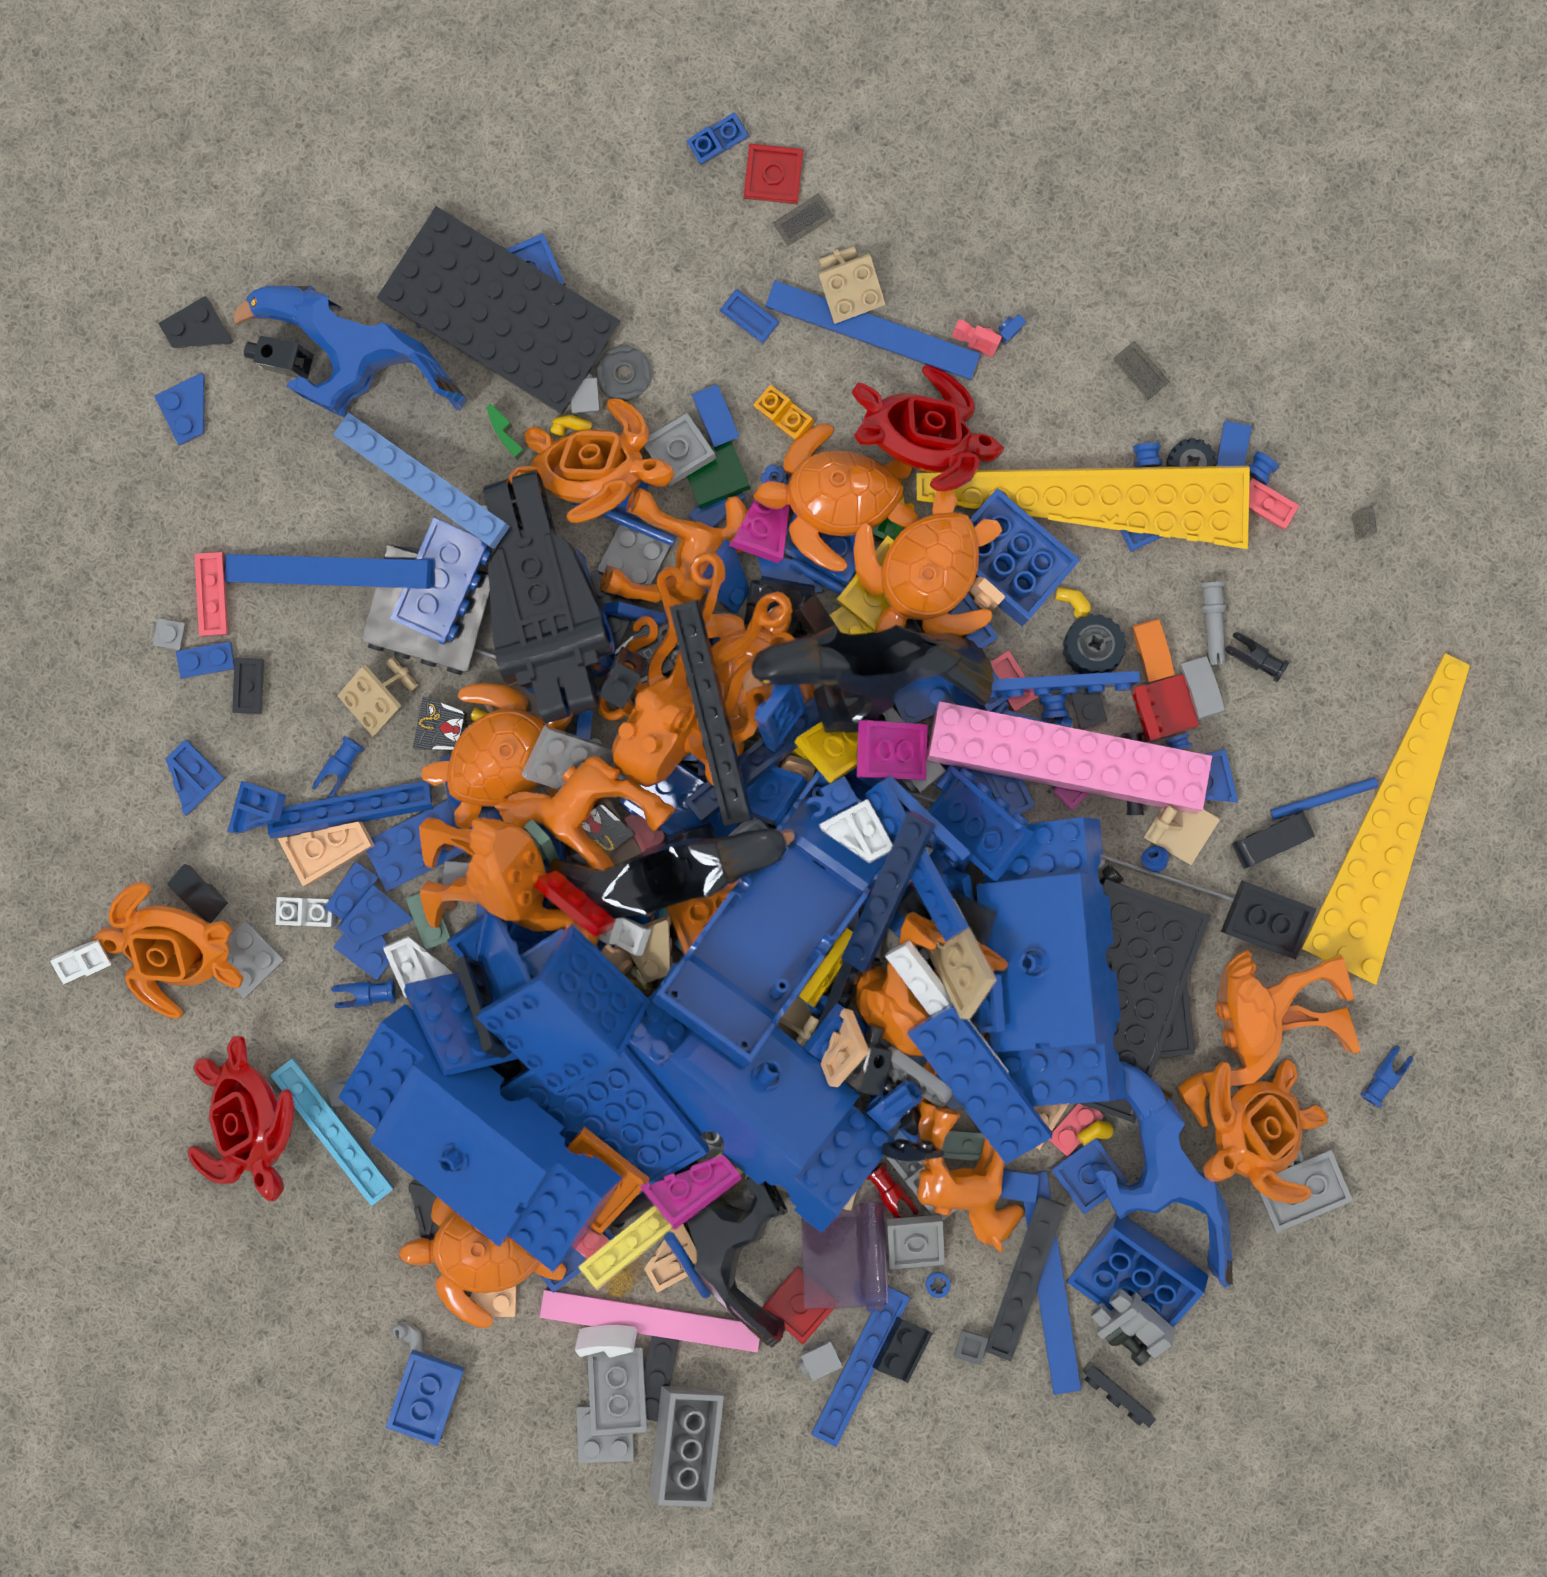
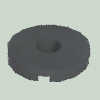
[597,346,651,401]

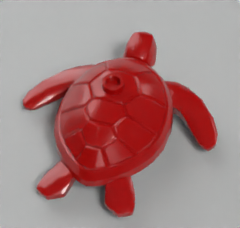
[852,365,1004,492]
[188,1036,294,1201]

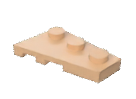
[278,822,375,886]

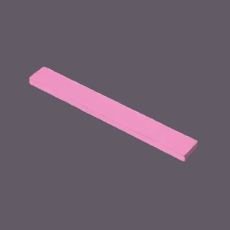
[540,1289,760,1352]

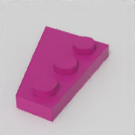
[729,480,789,563]
[640,1154,742,1230]

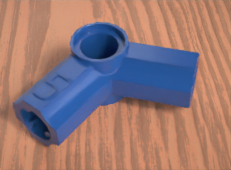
[865,1080,923,1131]

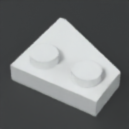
[819,799,892,863]
[383,936,452,998]

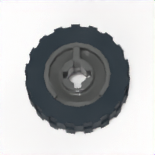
[1063,614,1126,674]

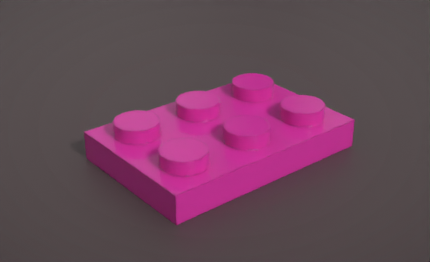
[857,720,928,780]

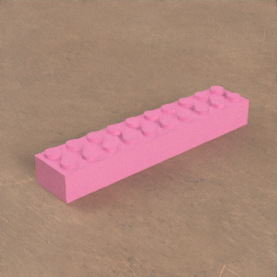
[926,701,1212,814]

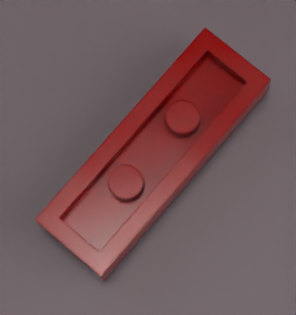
[534,870,616,937]

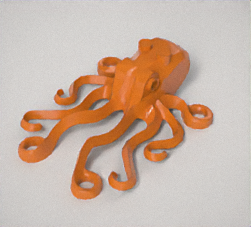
[597,553,795,787]

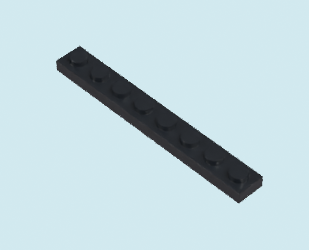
[669,600,753,826]

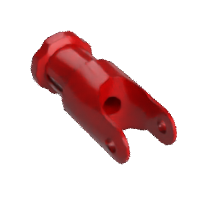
[866,1162,918,1219]

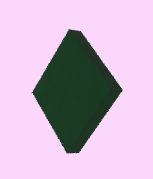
[687,441,751,509]

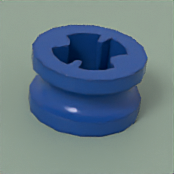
[1165,733,1193,750]
[925,1272,951,1298]

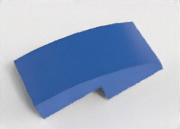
[686,112,750,165]
[691,384,739,447]

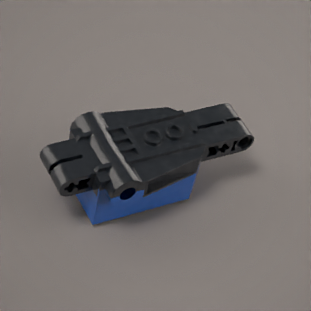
[483,470,615,724]

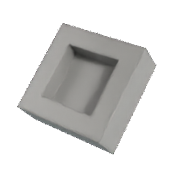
[153,618,186,651]

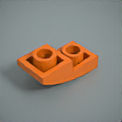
[1132,618,1175,682]

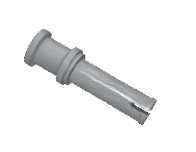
[1200,581,1226,665]

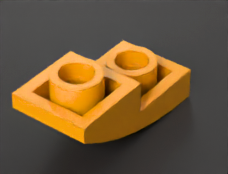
[753,384,815,441]

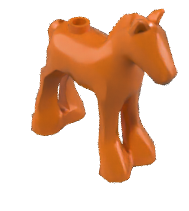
[599,488,748,605]
[494,756,676,870]
[917,1100,1024,1253]

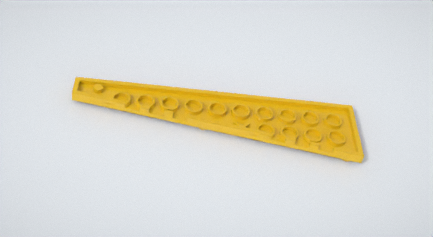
[916,466,1250,549]
[1300,653,1470,985]

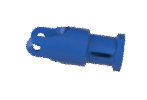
[312,735,365,798]
[331,979,396,1008]
[1360,1045,1413,1109]

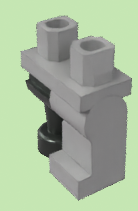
[1091,1288,1176,1366]

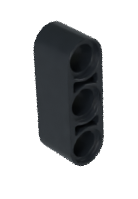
[1232,811,1315,869]

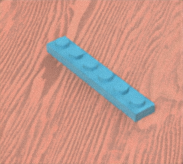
[270,1058,394,1206]

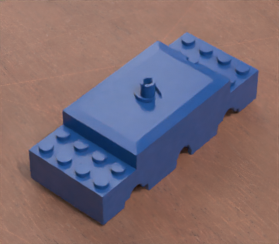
[652,770,889,1068]
[976,817,1126,1106]
[627,987,896,1233]
[338,1004,622,1272]

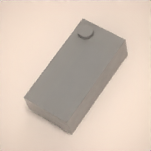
[649,1386,724,1507]

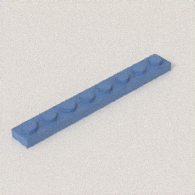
[333,412,510,549]

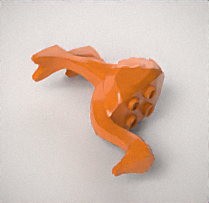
[419,817,600,948]
[855,912,1009,1115]
[1177,949,1360,1127]

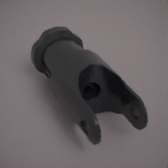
[1225,632,1289,682]

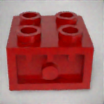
[1130,674,1198,742]

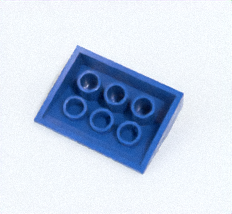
[970,488,1080,627]
[1066,1214,1209,1327]

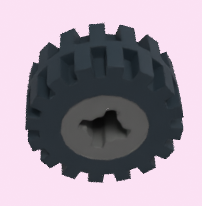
[1166,438,1218,467]

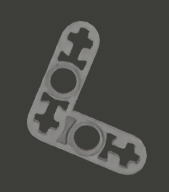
[887,1047,953,1107]

